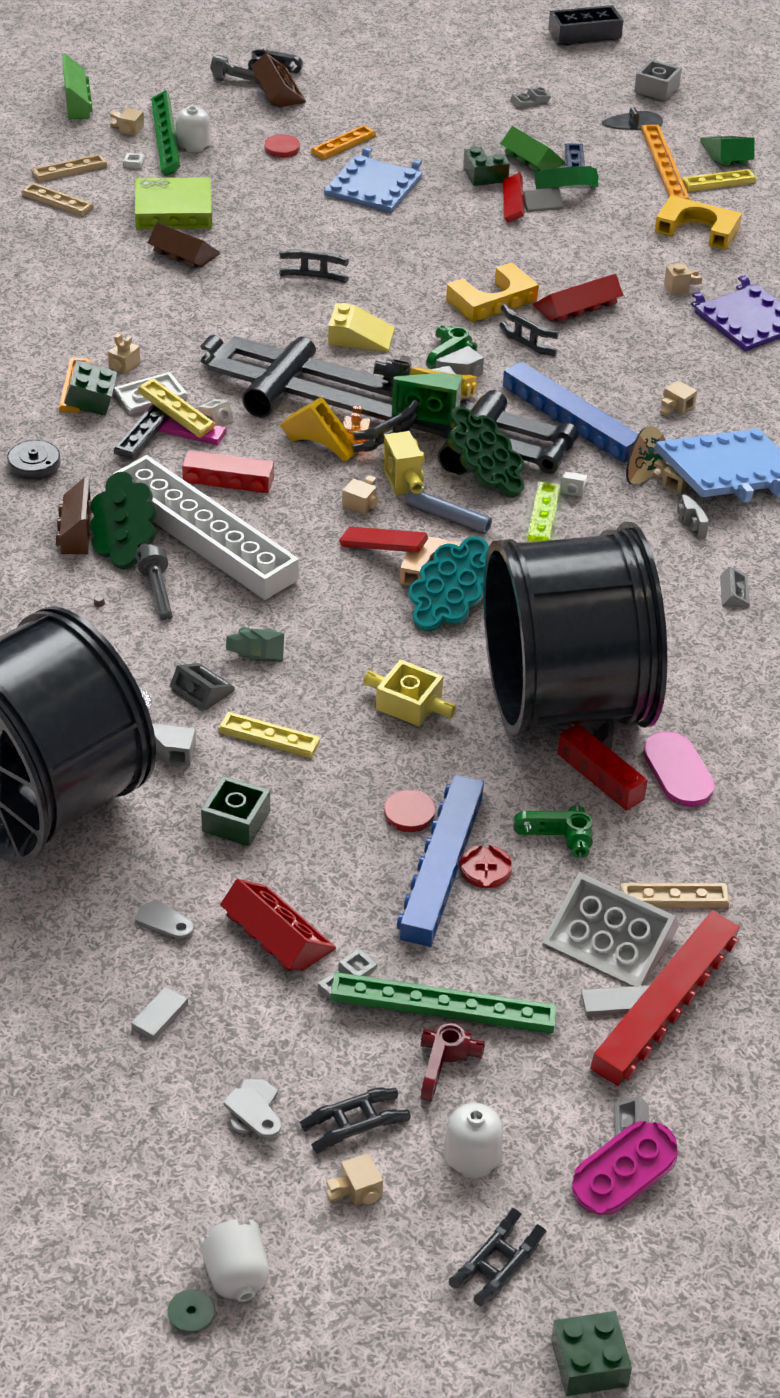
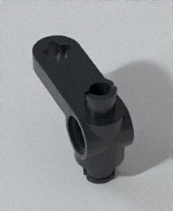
[248,48,303,74]
[373,355,412,383]

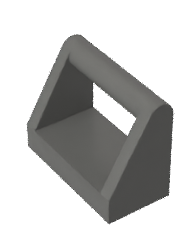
[169,663,235,710]

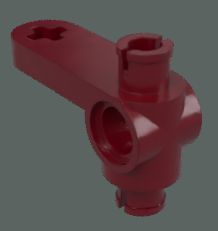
[420,1023,485,1102]

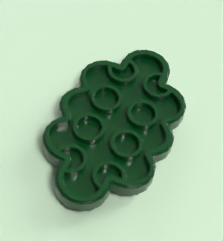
[447,406,524,498]
[90,471,156,569]

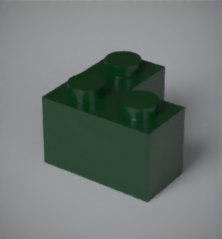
[463,147,510,186]

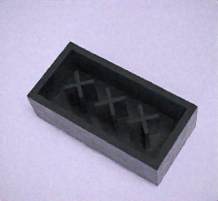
[548,5,624,45]

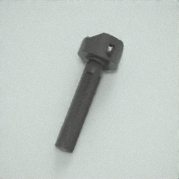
[210,55,260,83]
[135,544,173,620]

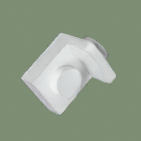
[198,399,234,426]
[561,472,587,497]

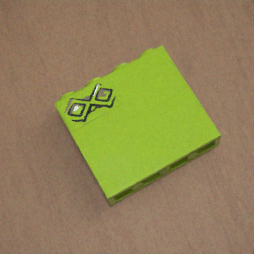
[135,177,212,229]

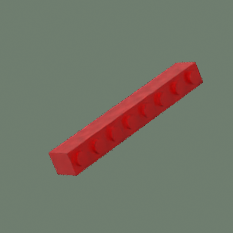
[590,910,740,1087]

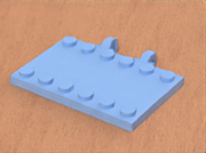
[654,428,780,502]

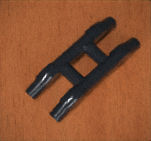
[279,249,349,283]
[499,304,559,356]
[352,400,420,453]
[300,1087,411,1154]
[448,1207,547,1306]

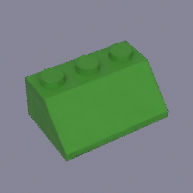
[500,126,566,172]

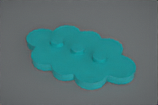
[408,536,489,631]

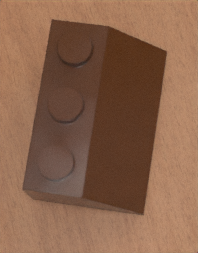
[251,53,306,107]
[147,222,220,268]
[56,477,92,554]

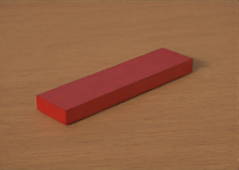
[503,172,524,223]
[339,526,429,553]

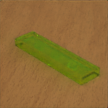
[527,481,561,542]

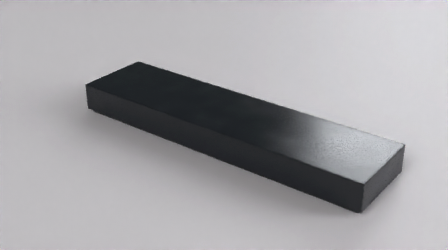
[114,404,170,460]

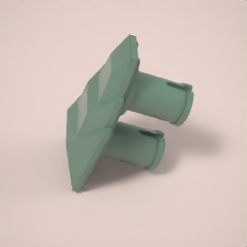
[226,627,284,661]

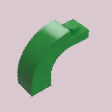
[534,166,599,189]

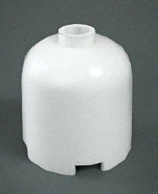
[176,105,212,152]
[443,1103,503,1178]
[199,1219,269,1302]

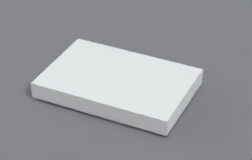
[113,372,188,415]

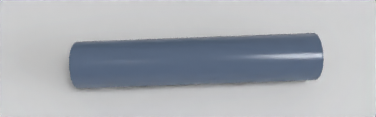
[406,490,492,534]

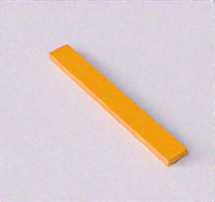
[641,125,690,200]

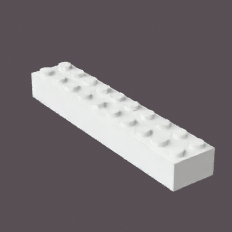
[113,455,299,600]

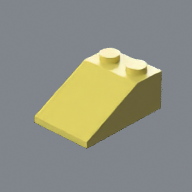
[328,303,395,352]

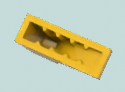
[280,397,356,462]

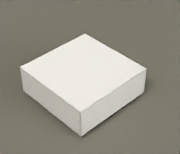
[123,153,145,169]

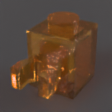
[342,406,371,444]

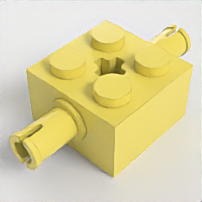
[383,431,425,495]
[363,659,457,727]

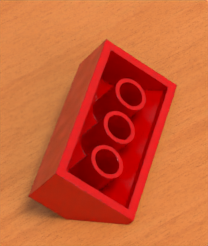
[533,273,624,322]
[220,878,336,971]

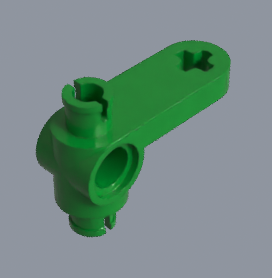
[426,325,478,369]
[513,805,593,858]

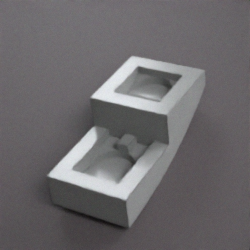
[318,948,378,1005]

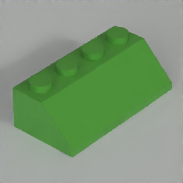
[62,54,93,120]

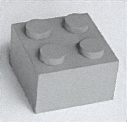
[634,59,682,101]

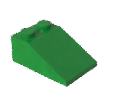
[700,136,755,165]
[391,373,462,425]

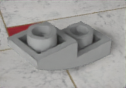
[510,87,551,108]
[677,495,709,539]

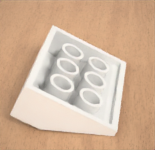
[542,872,679,986]

